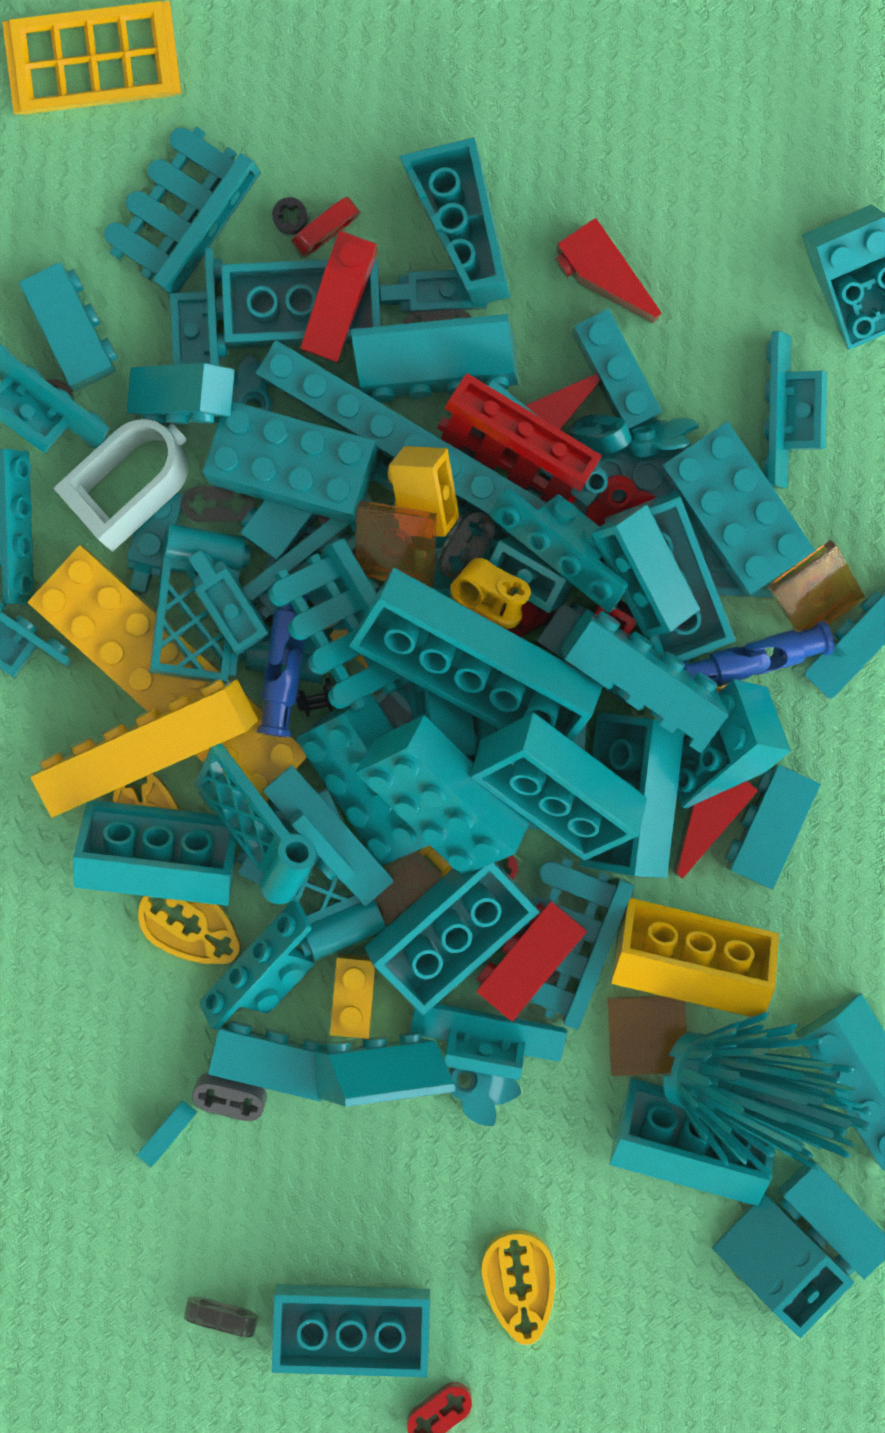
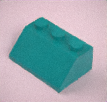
[314,1032,455,1107]

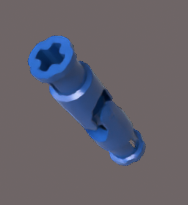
[257,595,308,738]
[683,621,835,687]

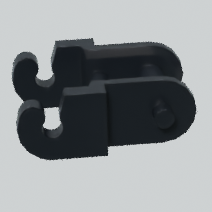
[296,677,333,717]

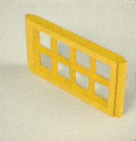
[2,1,182,115]

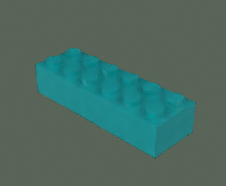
[349,568,603,741]

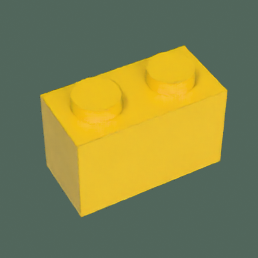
[388,446,459,537]
[330,953,376,1039]

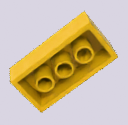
[611,898,779,1017]

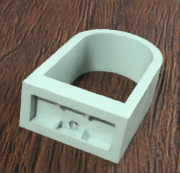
[53,419,189,552]

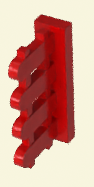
[437,373,602,504]

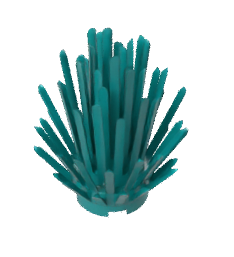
[663,1012,872,1179]

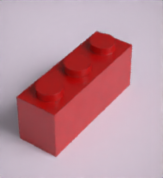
[476,900,587,1022]

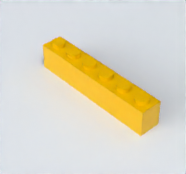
[30,679,258,818]

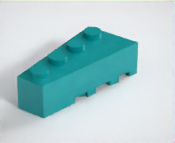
[399,137,511,306]
[561,609,729,753]

